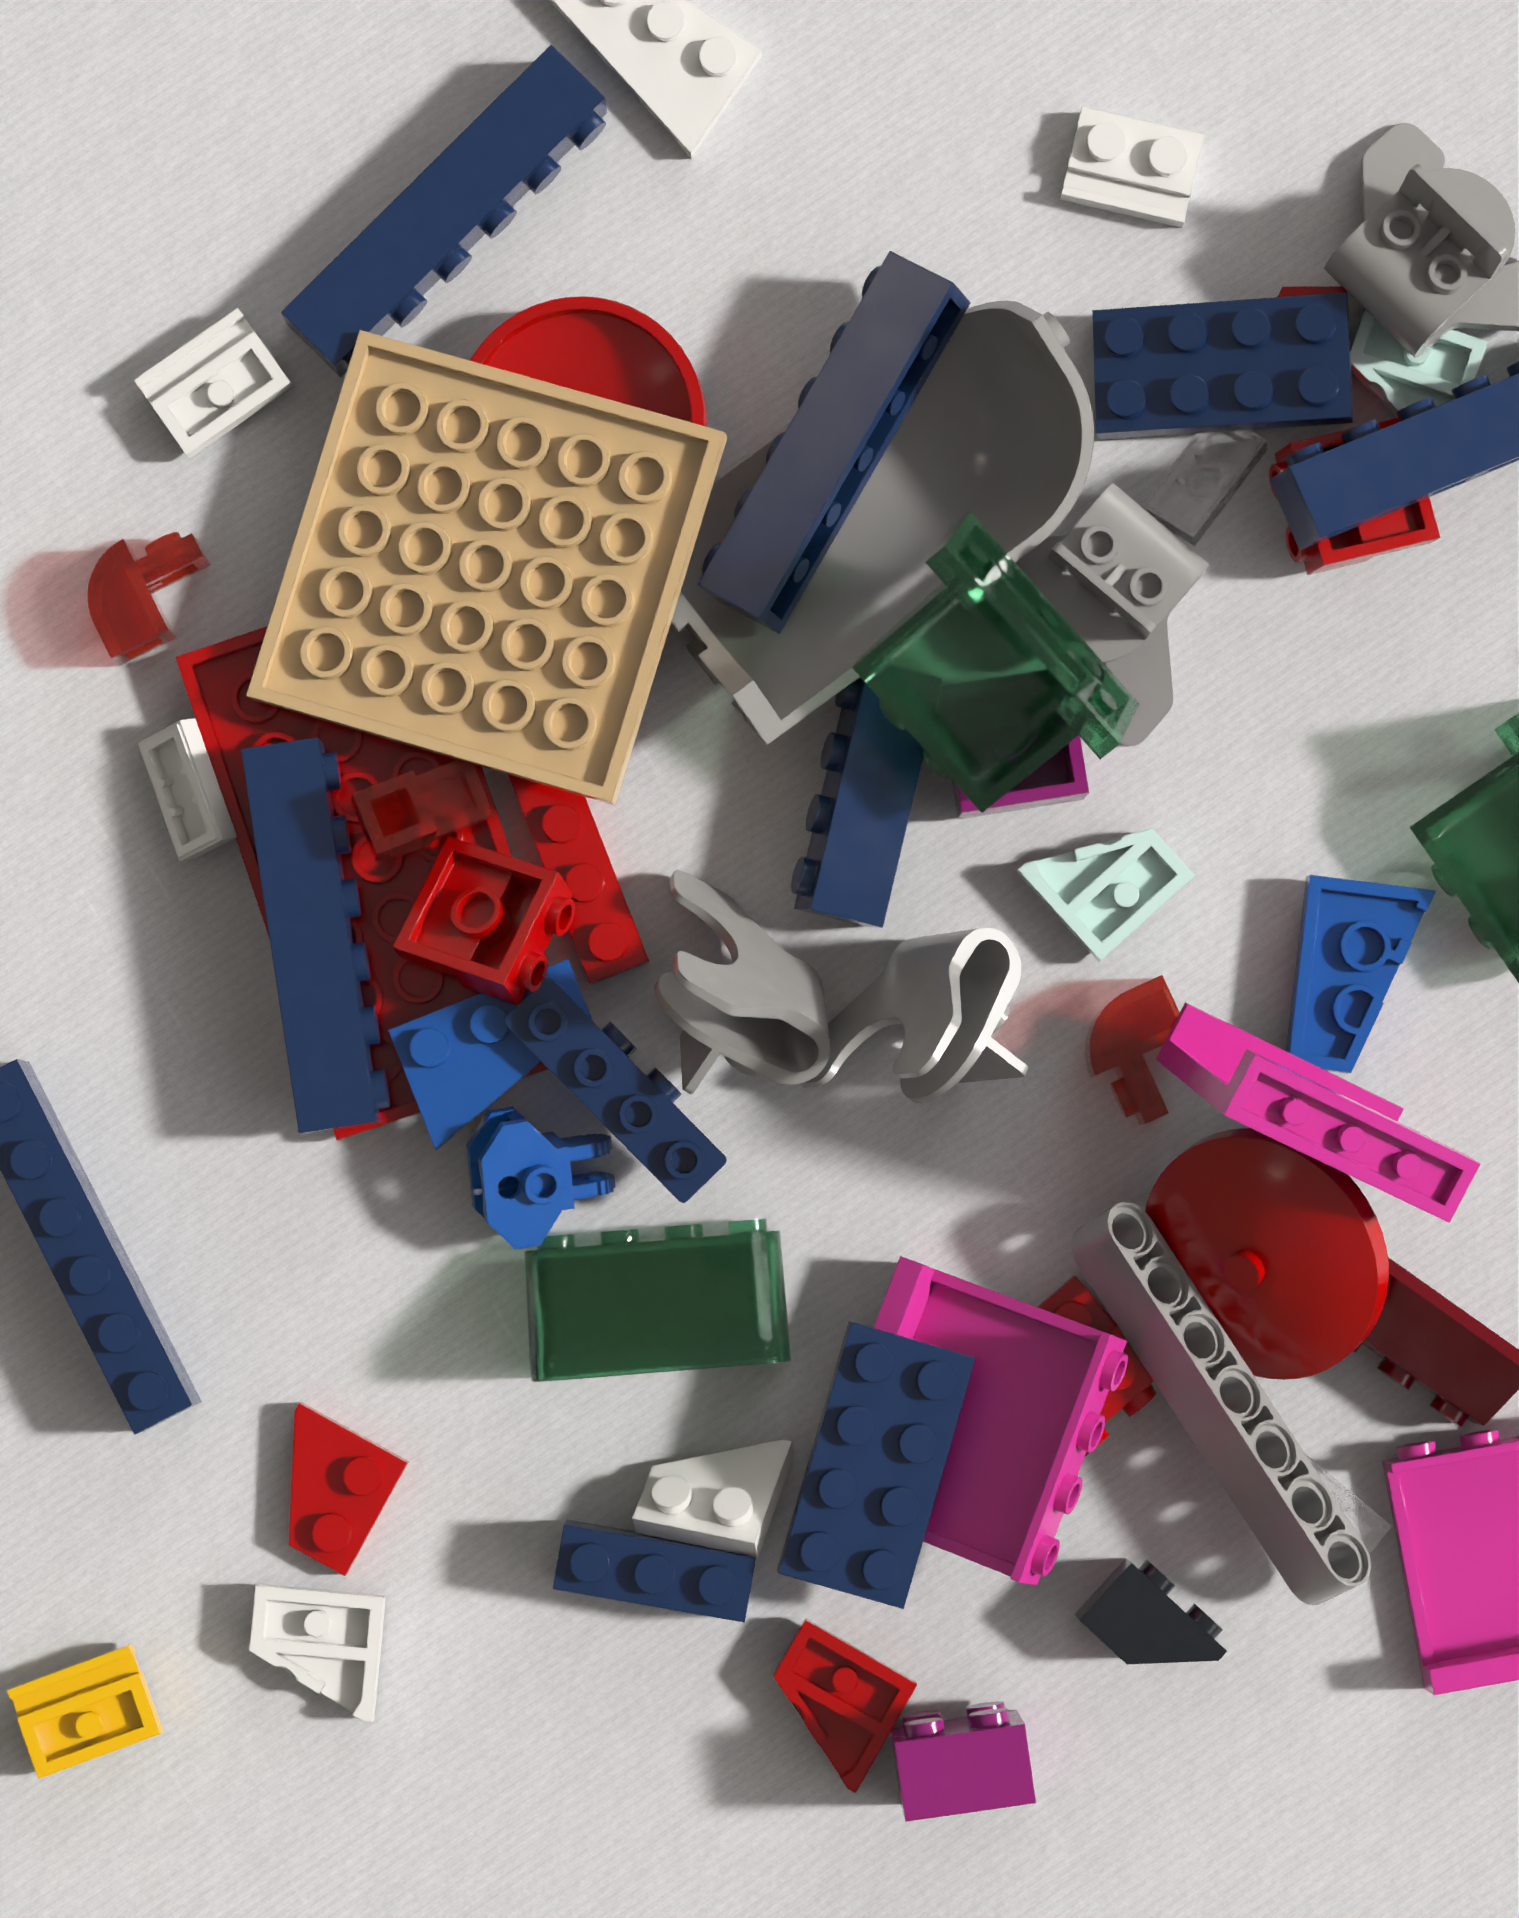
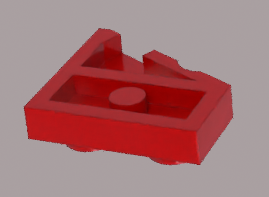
[289,1402,409,1576]
[773,1618,917,1793]

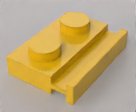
[7,1643,163,1779]

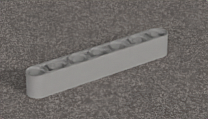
[1071,1202,1371,1605]

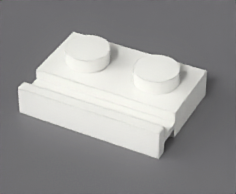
[1060,106,1205,228]
[134,308,293,459]

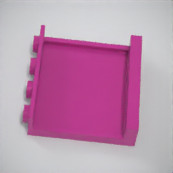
[1156,1002,1481,1223]
[873,1256,1128,1586]
[1382,1429,1519,1695]

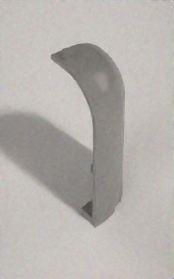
[671,300,1094,745]

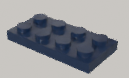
[1092,292,1353,440]
[777,1321,976,1609]

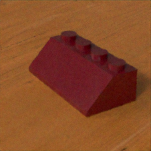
[1353,1257,1519,1427]

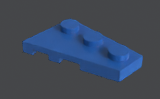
[1286,875,1436,1073]
[388,959,593,1150]

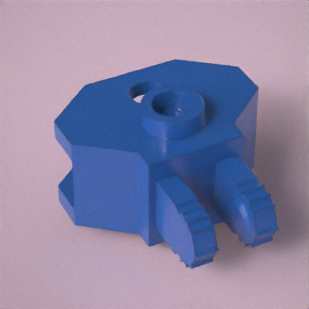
[466,1106,616,1250]

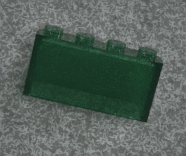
[524,1219,791,1382]

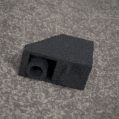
[1074,1558,1227,1665]

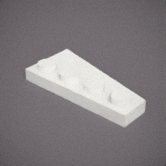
[548,0,762,159]

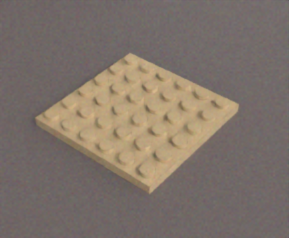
[246,330,728,805]

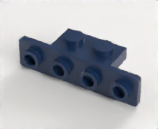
[504,978,727,1203]

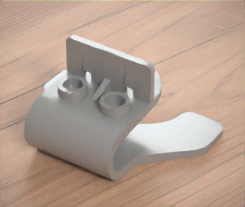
[1324,123,1519,358]
[957,483,1210,746]
[654,870,830,1094]
[800,927,1028,1103]

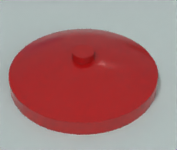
[470,296,707,427]
[1145,1128,1389,1380]

